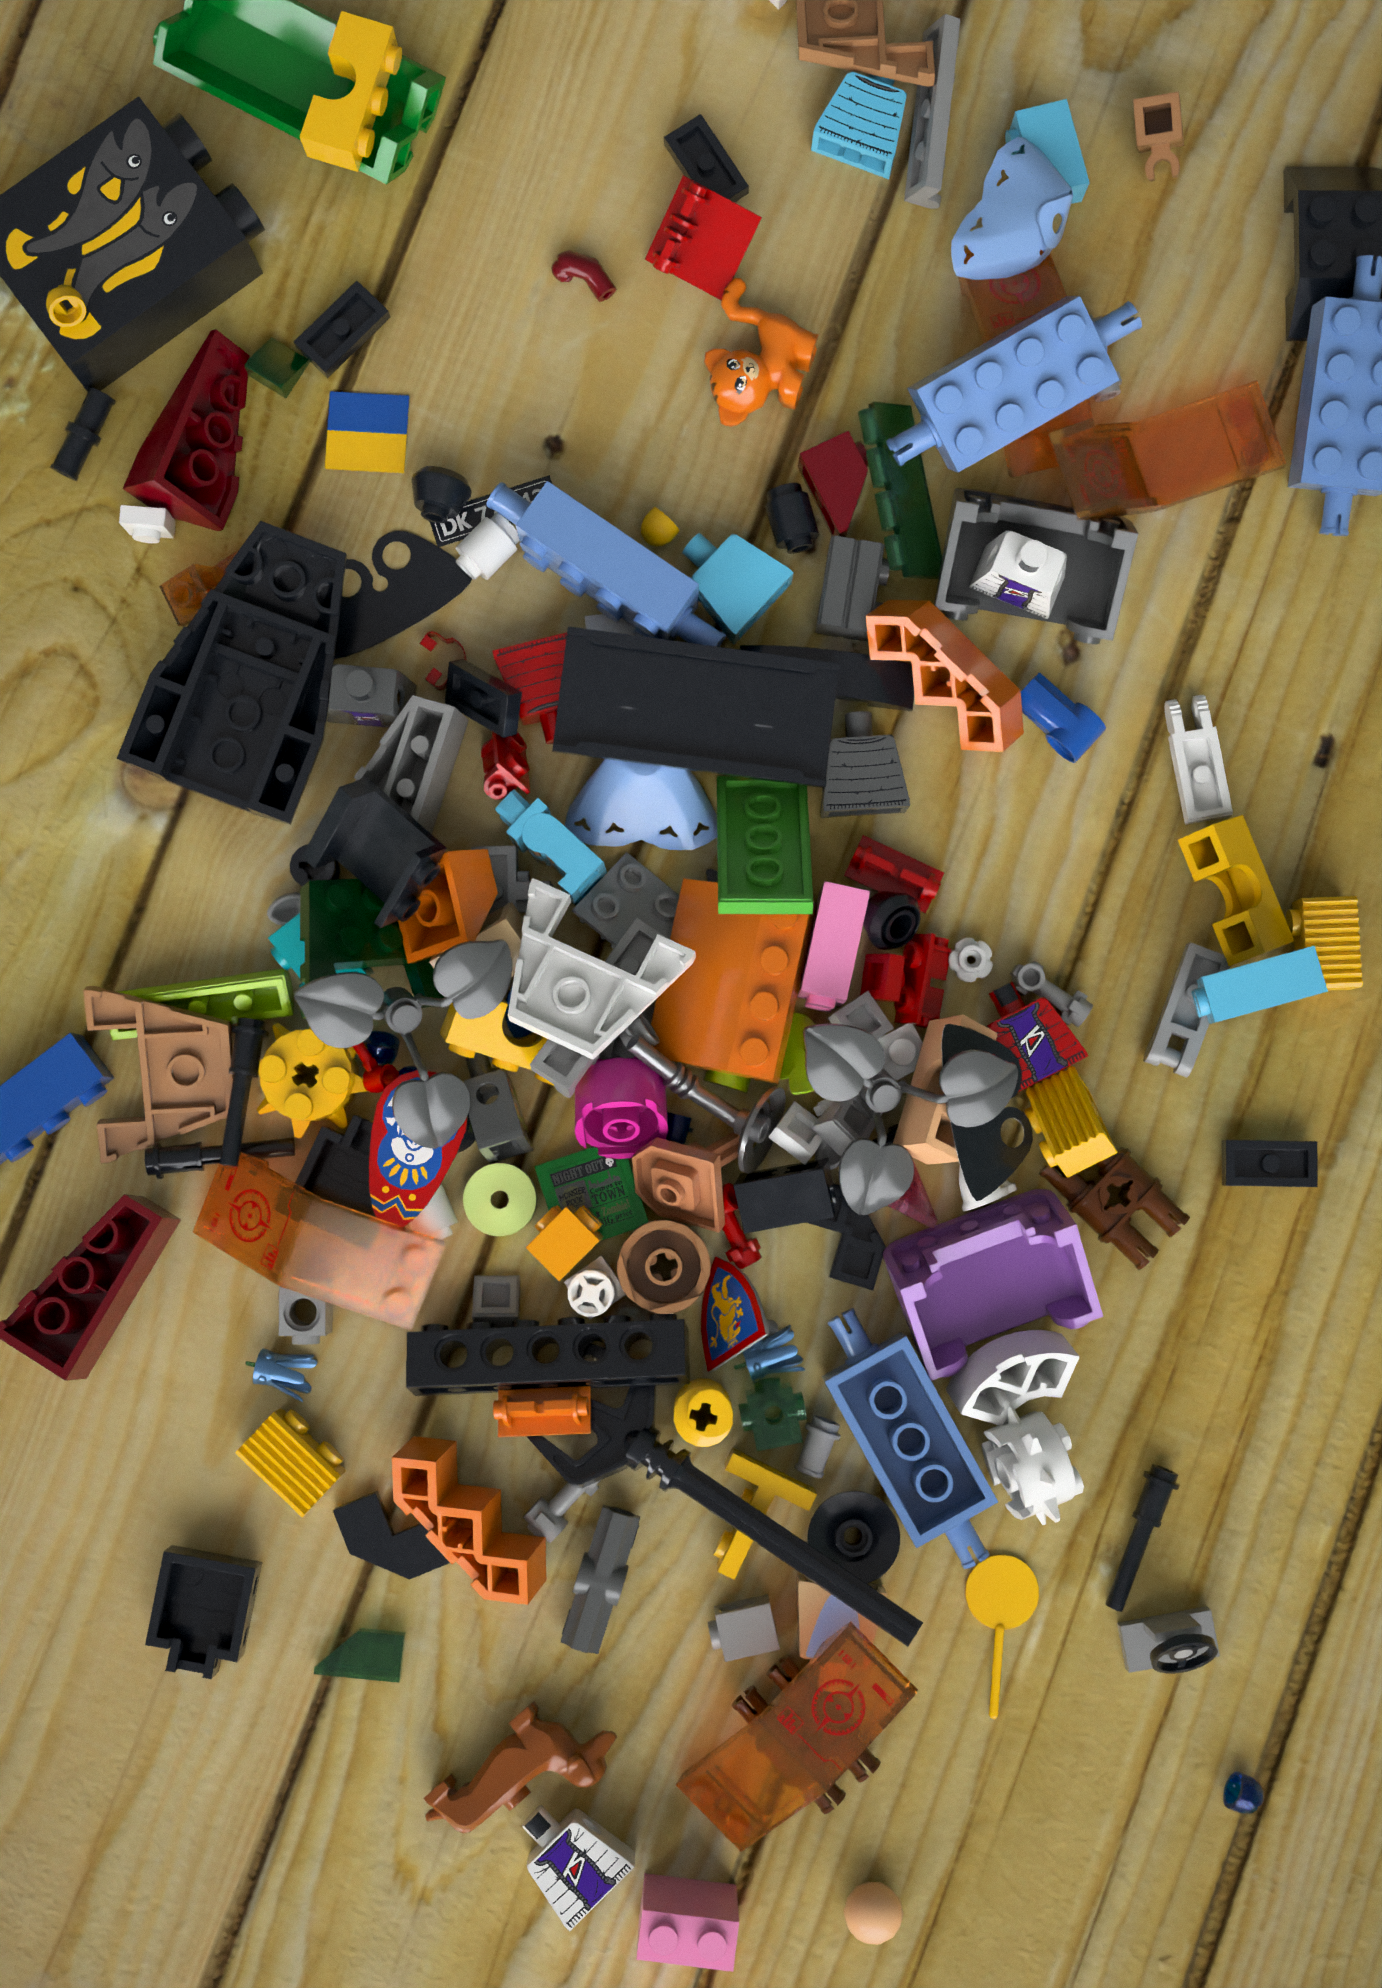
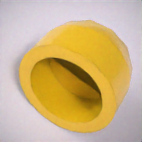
[46,284,86,327]
[641,507,680,546]

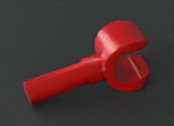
[352,1042,399,1093]

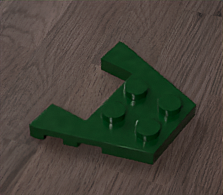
[300,879,445,1019]

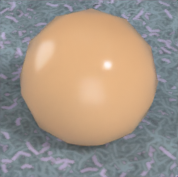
[844,1881,904,1945]

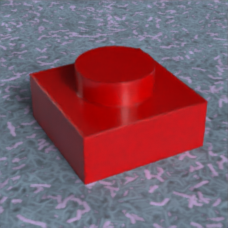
[860,953,905,1002]

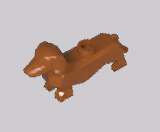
[423,1701,617,1834]

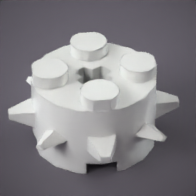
[982,1406,1084,1525]

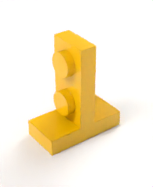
[713,1447,817,1580]

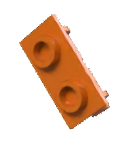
[493,1386,591,1437]

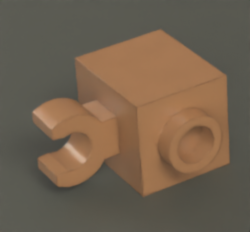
[1133,92,1184,182]

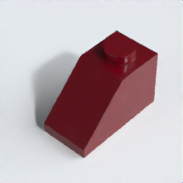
[798,430,871,537]

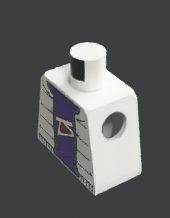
[969,530,1067,619]
[522,1805,635,1931]

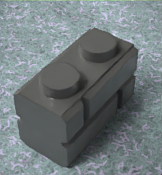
[815,536,891,641]

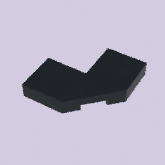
[806,1183,886,1290]
[333,1491,450,1580]

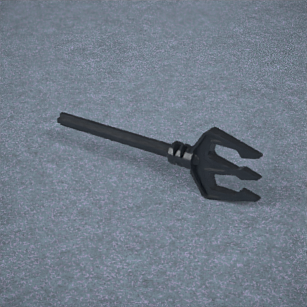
[526,1343,923,1647]

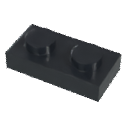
[664,114,749,202]
[294,281,390,379]
[445,659,522,738]
[1222,1140,1318,1187]

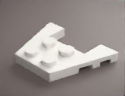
[508,878,696,1060]

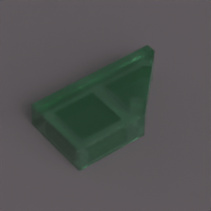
[314,1628,406,1683]

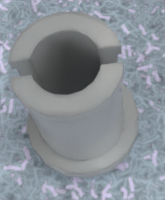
[794,1415,841,1478]

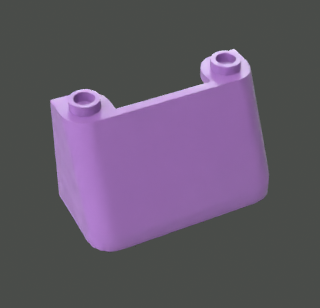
[883,1189,1103,1381]

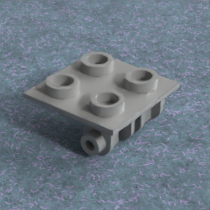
[572,852,679,949]

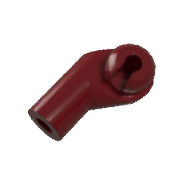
[551,250,617,302]

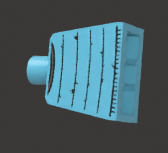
[811,72,907,179]

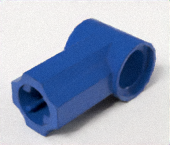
[1021,672,1106,763]

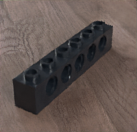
[406,1313,690,1396]

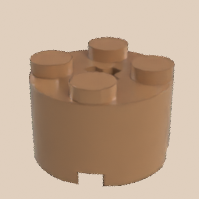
[617,1219,711,1314]

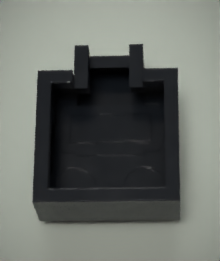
[282,1115,380,1249]
[145,1545,262,1679]

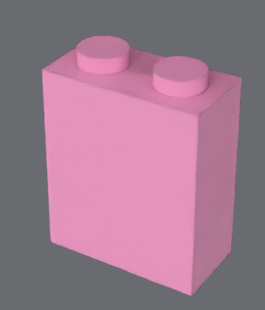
[797,881,870,1012]
[636,1873,739,1972]

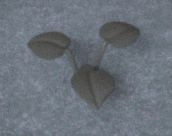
[294,939,512,1149]
[803,1024,1018,1215]

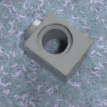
[279,1277,333,1345]
[708,1594,780,1662]

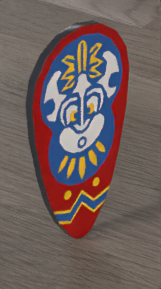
[369,1070,468,1233]

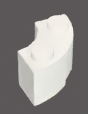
[945,1330,1080,1426]

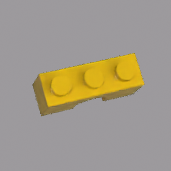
[300,11,402,172]
[1178,815,1294,966]
[440,998,554,1085]

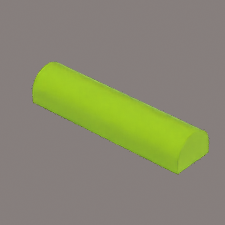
[109,968,294,1041]

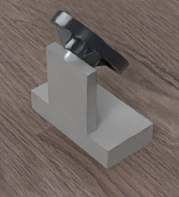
[1117,1606,1220,1674]

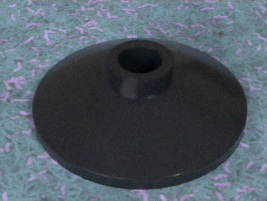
[807,1491,900,1584]

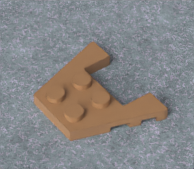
[796,0,935,87]
[83,986,234,1164]

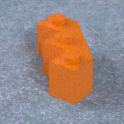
[866,600,1024,752]
[392,1436,547,1605]

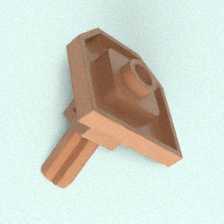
[632,1132,740,1233]

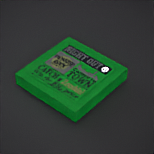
[534,1147,649,1241]

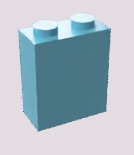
[1191,946,1328,1024]

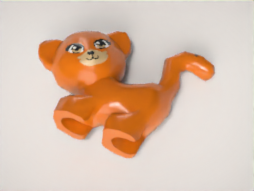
[704,278,819,427]

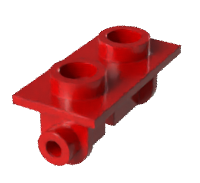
[481,731,531,800]
[844,835,944,914]
[894,933,952,1028]

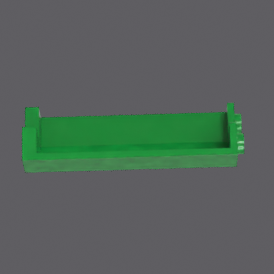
[153,0,446,185]

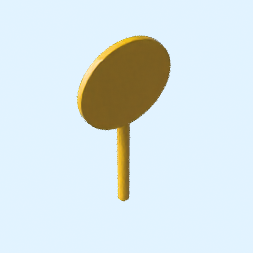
[965,1554,1039,1719]

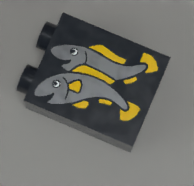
[0,96,265,392]

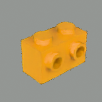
[526,1204,604,1281]

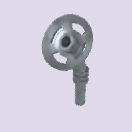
[626,1035,786,1174]

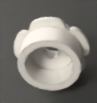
[948,937,993,982]

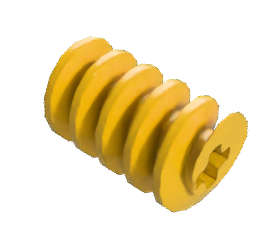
[674,1378,733,1447]

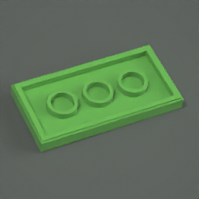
[717,776,813,914]

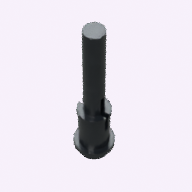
[219,1018,269,1167]
[145,1138,295,1179]
[1105,1464,1180,1612]

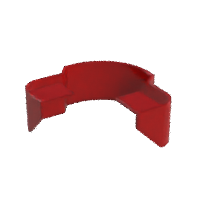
[419,631,467,691]

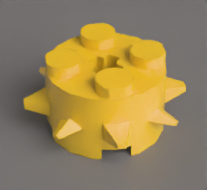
[256,1023,367,1139]

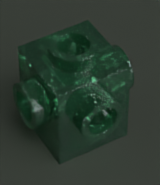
[738,1377,807,1451]

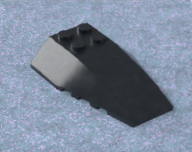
[1283,167,1382,341]
[117,521,347,825]

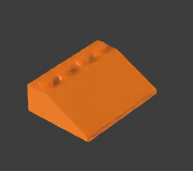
[651,878,817,1085]

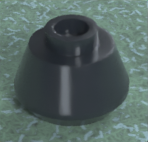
[411,466,472,523]
[863,891,921,950]

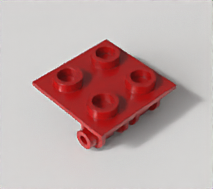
[645,175,762,301]

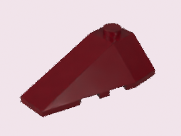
[123,329,250,531]

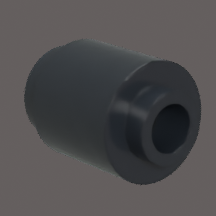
[765,483,819,554]

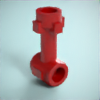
[722,1183,762,1269]

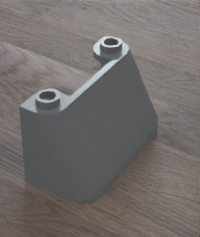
[934,488,1138,644]

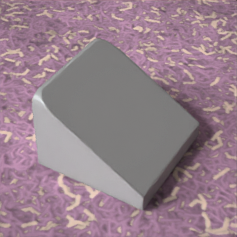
[812,1095,875,1156]
[472,1275,520,1328]

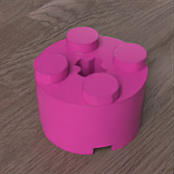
[574,1056,668,1159]

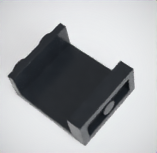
[302,778,447,928]

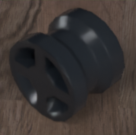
[290,844,340,887]

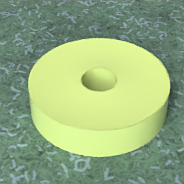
[463,1163,537,1236]

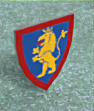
[701,1256,778,1373]

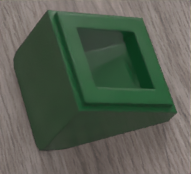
[244,337,310,398]

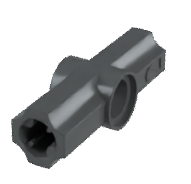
[561,1505,640,1654]

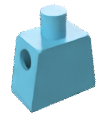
[682,533,794,645]

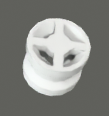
[568,1269,615,1317]

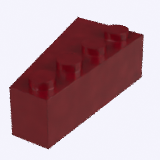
[0,1194,181,1381]

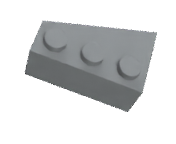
[354,695,469,834]

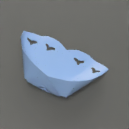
[951,137,1073,280]
[564,759,717,850]

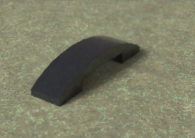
[740,645,914,711]

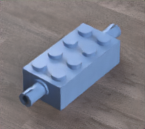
[1288,255,1382,536]
[886,296,1142,473]
[486,481,726,647]
[821,1308,998,1569]

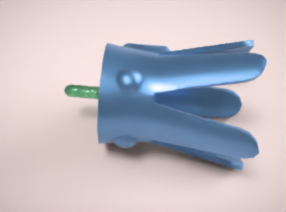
[734,1325,805,1381]
[245,1348,318,1403]

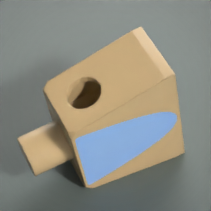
[796,1572,887,1690]

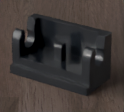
[733,1158,837,1234]

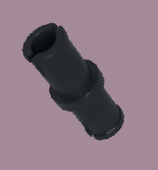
[50,387,116,481]

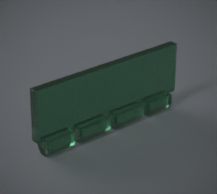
[858,402,942,579]

